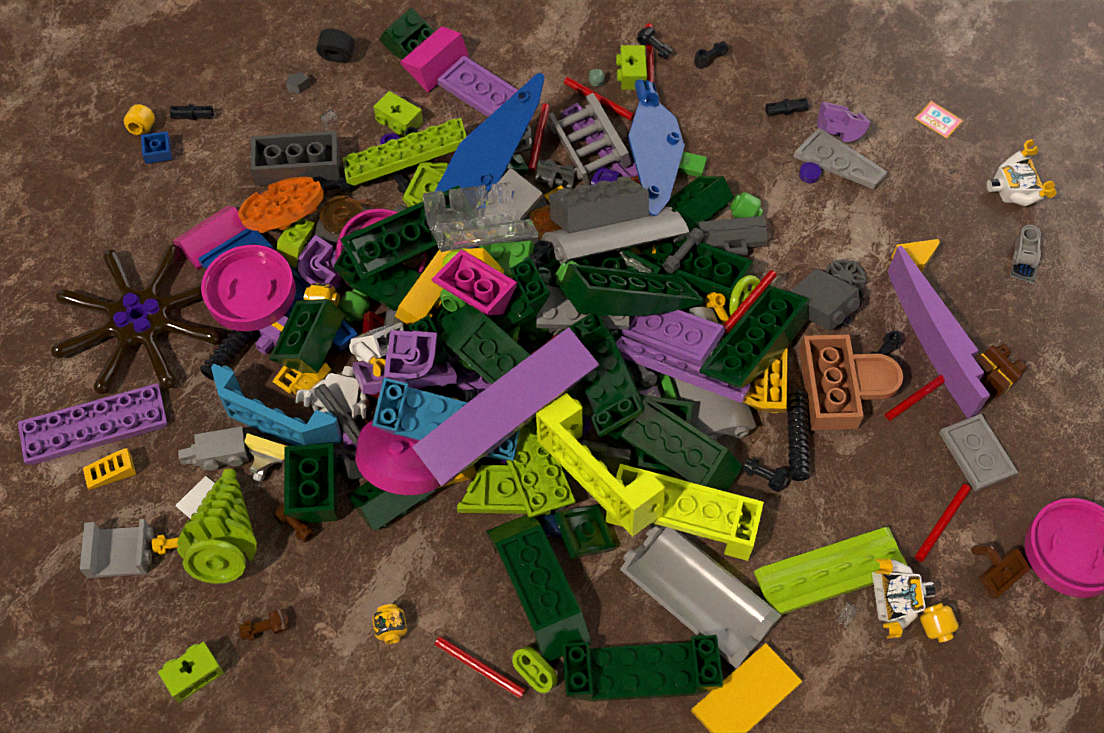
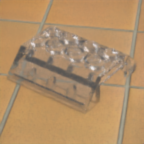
[423,182,539,252]

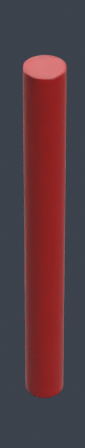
[645,23,654,82]
[564,77,635,121]
[528,103,550,173]
[723,270,777,334]
[884,374,945,421]
[914,484,971,562]
[434,636,526,699]

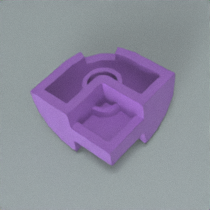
[817,101,870,142]
[298,235,342,290]
[384,330,437,379]

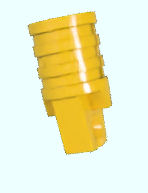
[291,363,331,395]

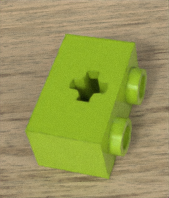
[616,45,647,90]
[374,91,423,137]
[277,218,315,267]
[158,642,224,703]

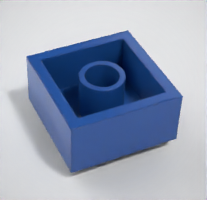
[141,131,172,164]

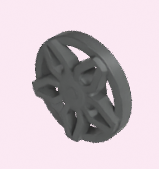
[825,259,866,290]

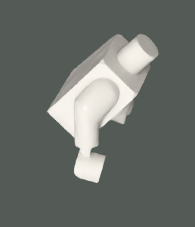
[295,366,370,423]

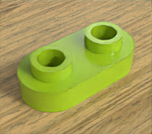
[512,646,557,693]

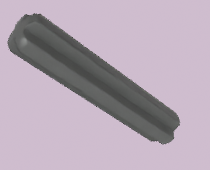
[314,384,361,444]

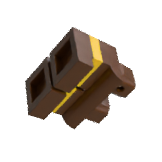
[974,344,1027,399]

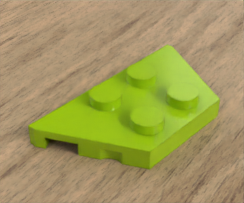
[402,162,448,207]
[457,465,551,514]

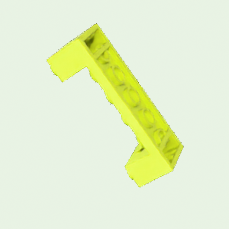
[536,393,665,537]
[606,464,764,561]

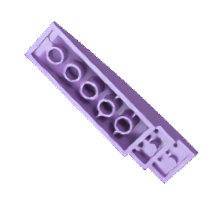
[887,245,990,419]
[412,327,599,486]

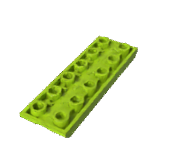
[343,118,467,185]
[506,420,575,518]
[754,527,907,615]

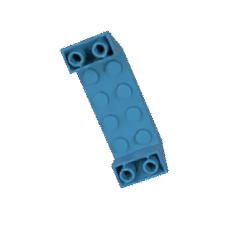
[211,364,343,446]
[372,378,520,461]

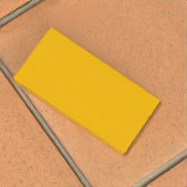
[691,643,802,733]

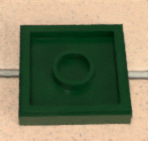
[554,504,616,559]

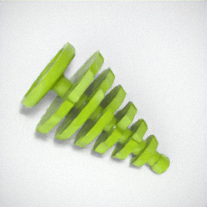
[177,469,257,584]

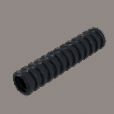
[200,330,258,380]
[787,390,811,481]

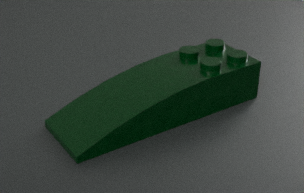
[340,185,479,280]
[629,237,754,307]
[560,264,704,317]
[699,285,809,389]

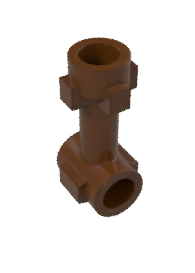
[273,503,315,543]
[239,609,289,641]

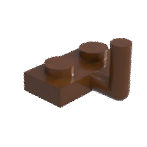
[971,545,1031,598]

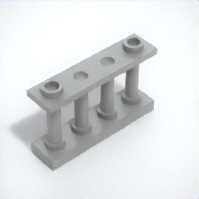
[548,93,631,185]

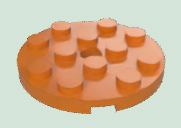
[238,177,324,233]

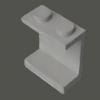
[80,519,154,578]

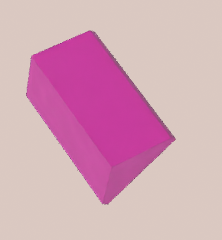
[400,26,469,93]
[173,206,246,270]
[432,249,517,315]

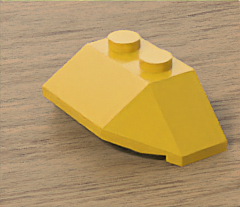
[742,348,787,413]

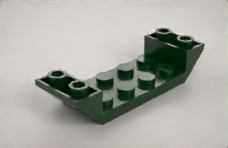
[334,230,452,322]
[409,257,551,364]
[440,304,576,425]
[557,314,645,437]
[607,393,743,492]
[486,514,592,663]
[563,635,723,702]

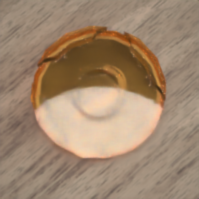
[320,195,363,235]

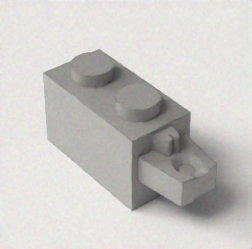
[178,426,249,471]

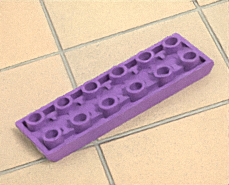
[18,383,167,465]

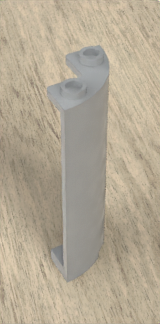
[542,207,689,265]
[671,307,756,441]
[620,524,782,669]

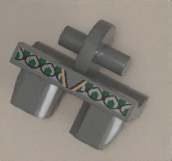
[535,159,576,190]

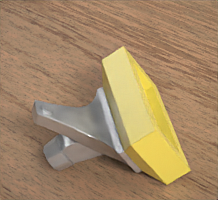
[244,433,286,482]

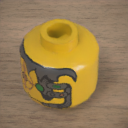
[304,283,340,306]
[372,604,407,644]

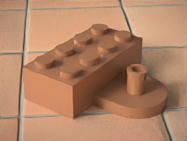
[799,334,903,430]

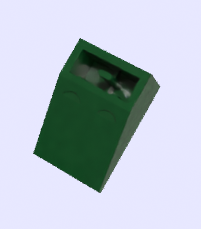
[379,7,435,60]

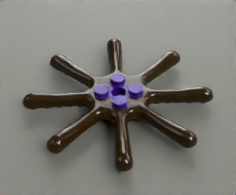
[51,244,223,394]

